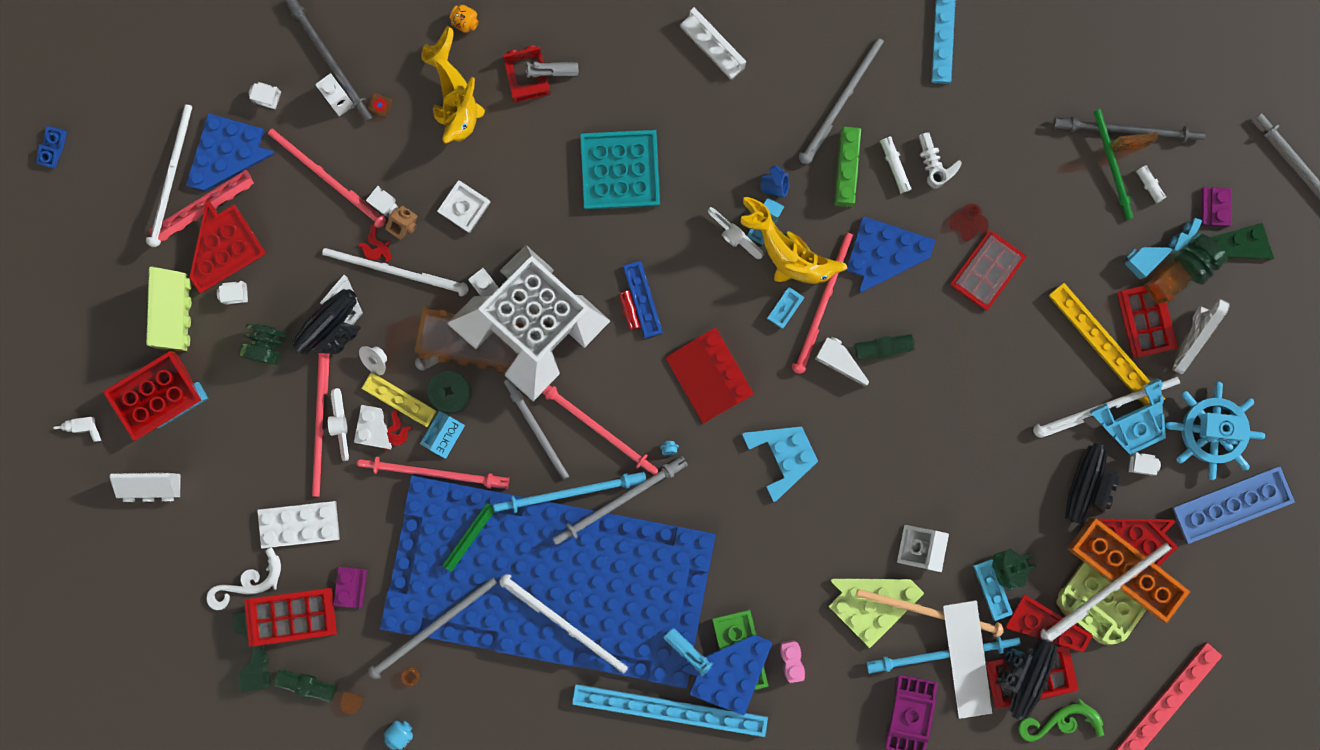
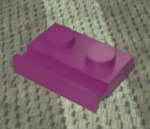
[1201,187,1231,227]
[334,566,368,609]

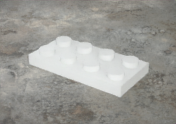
[258,501,340,548]

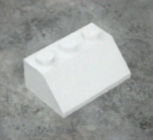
[110,473,180,502]

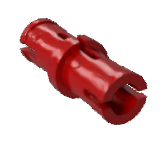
[618,291,641,331]

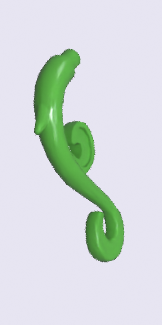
[1018,699,1104,742]

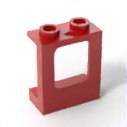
[503,45,551,103]

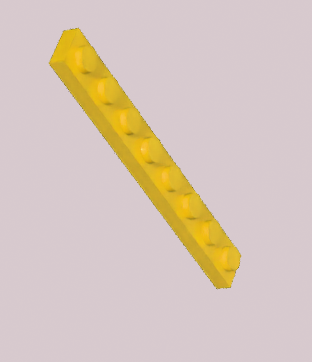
[1048,283,1165,406]

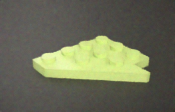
[828,579,924,648]

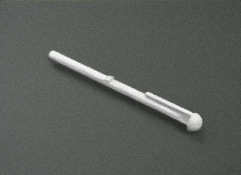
[146,104,192,247]
[322,248,468,296]
[1033,377,1180,438]
[1040,543,1171,642]
[500,574,628,674]

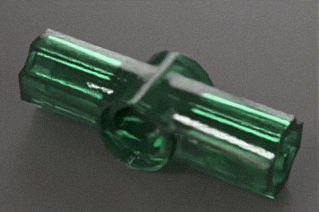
[854,334,915,360]
[274,669,337,702]

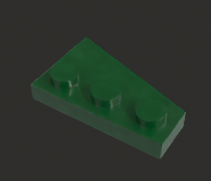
[1206,223,1274,260]

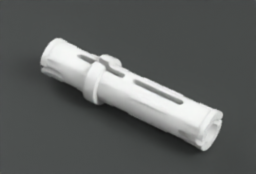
[880,136,912,194]

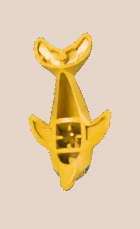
[421,26,485,144]
[741,197,847,284]

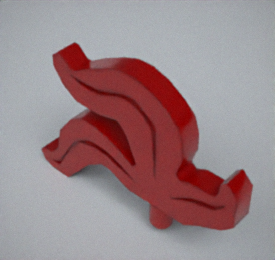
[358,225,392,263]
[383,410,412,450]

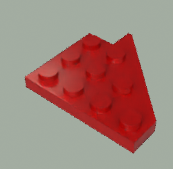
[190,200,267,293]
[1098,519,1178,567]

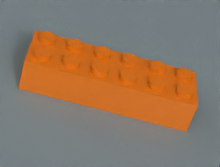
[1067,518,1190,623]

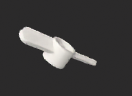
[707,207,764,259]
[328,388,349,461]

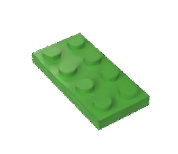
[712,610,769,690]

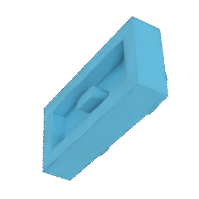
[767,287,805,330]

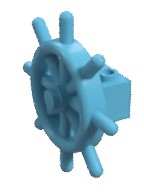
[1166,381,1265,481]

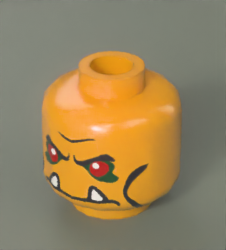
[449,4,479,33]

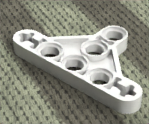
[1172,299,1229,374]

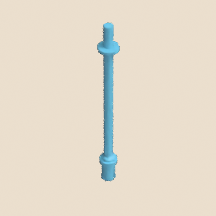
[493,471,646,513]
[866,636,1021,674]

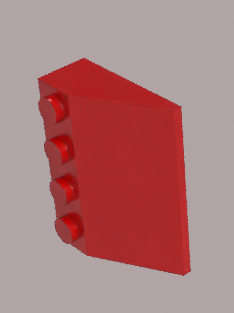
[665,327,754,424]
[103,351,202,441]

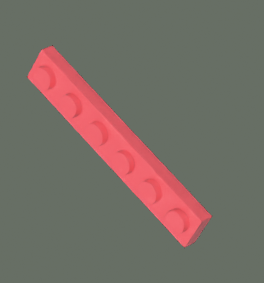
[149,170,254,241]

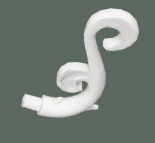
[206,548,281,610]

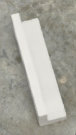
[680,8,746,80]

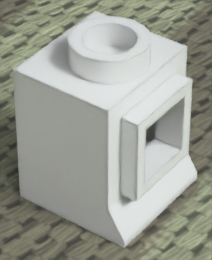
[249,82,281,109]
[366,186,398,217]
[217,281,248,305]
[1128,452,1161,475]

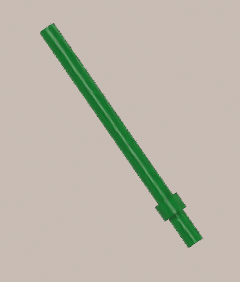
[1093,109,1134,220]

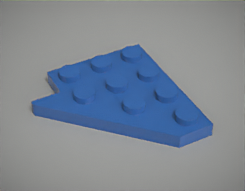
[845,216,936,293]

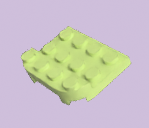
[1056,562,1146,645]

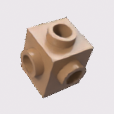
[385,206,418,240]

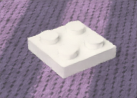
[437,180,491,233]

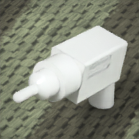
[53,417,102,442]

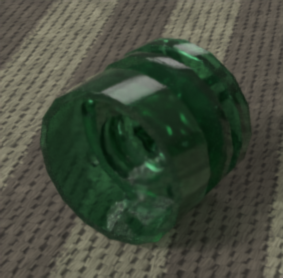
[1174,233,1228,285]
[238,324,286,365]
[428,371,472,414]

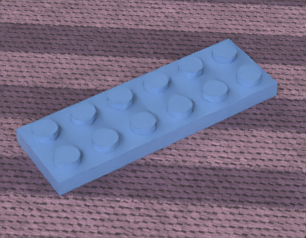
[1172,466,1295,544]

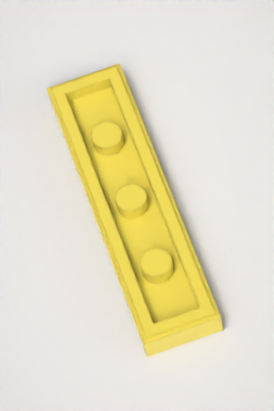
[361,372,438,428]

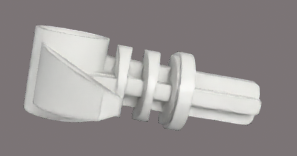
[919,133,962,188]

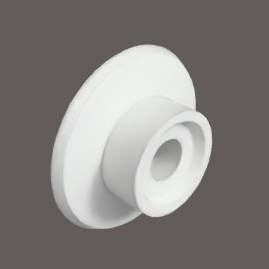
[359,346,387,375]

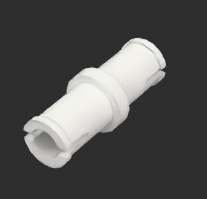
[1136,165,1167,204]

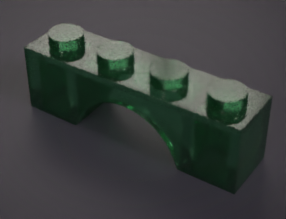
[232,609,271,692]

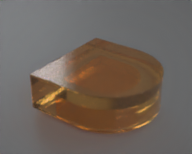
[341,691,364,714]

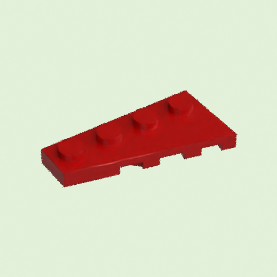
[1004,594,1093,652]

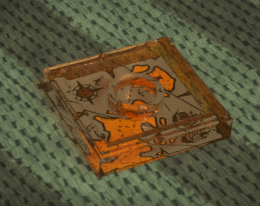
[1111,132,1158,152]

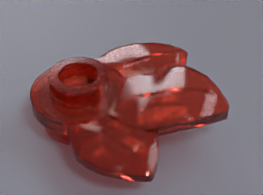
[950,204,988,241]

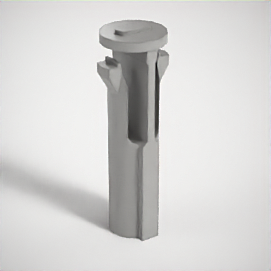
[525,62,579,78]

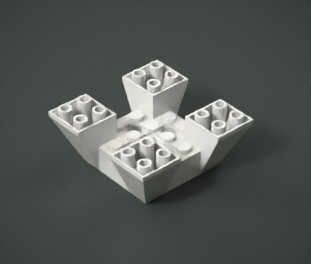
[447,245,610,401]

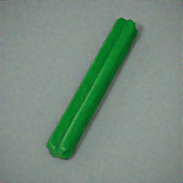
[443,503,494,571]

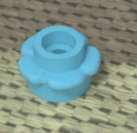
[660,441,679,456]

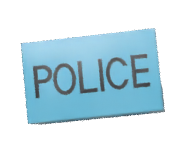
[420,411,465,458]

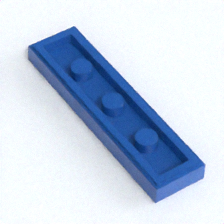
[623,260,663,339]

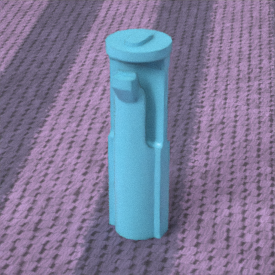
[664,629,713,676]

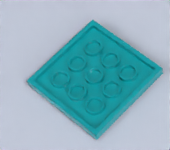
[581,130,660,210]

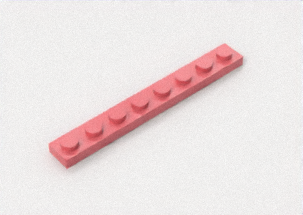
[1115,643,1222,750]

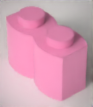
[780,640,805,683]

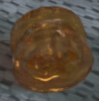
[401,668,420,686]

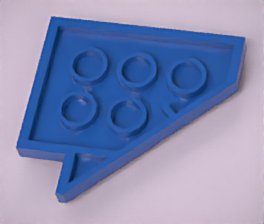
[186,113,274,192]
[681,634,773,716]

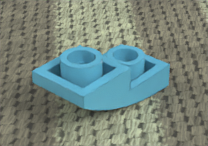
[1169,218,1202,254]

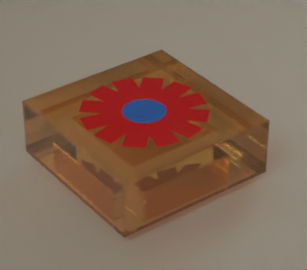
[368,93,393,118]

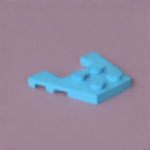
[1090,378,1166,455]
[742,427,818,502]

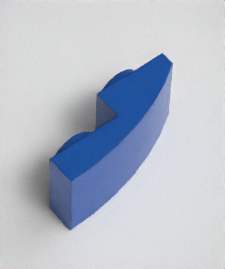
[36,126,67,168]

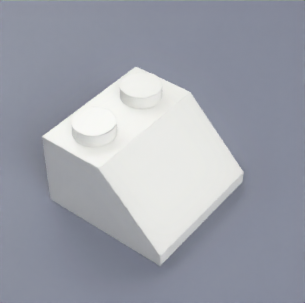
[897,525,949,572]

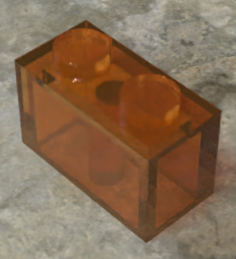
[1144,260,1192,304]

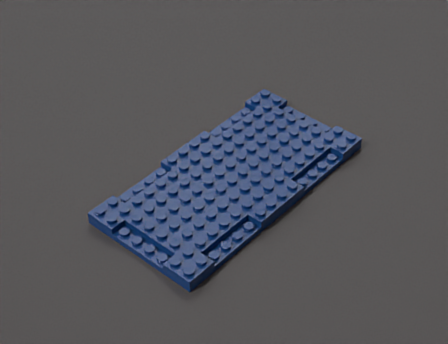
[380,476,716,688]

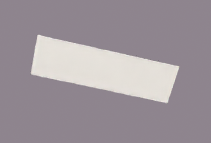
[943,601,992,719]

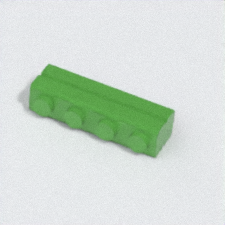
[834,127,861,207]

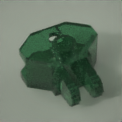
[992,549,1037,591]

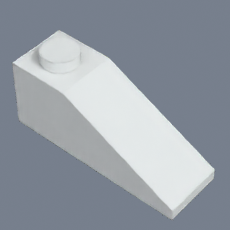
[815,337,869,387]

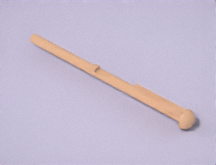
[856,589,1004,637]

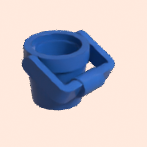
[761,165,790,197]

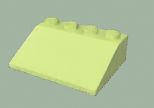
[147,267,192,351]

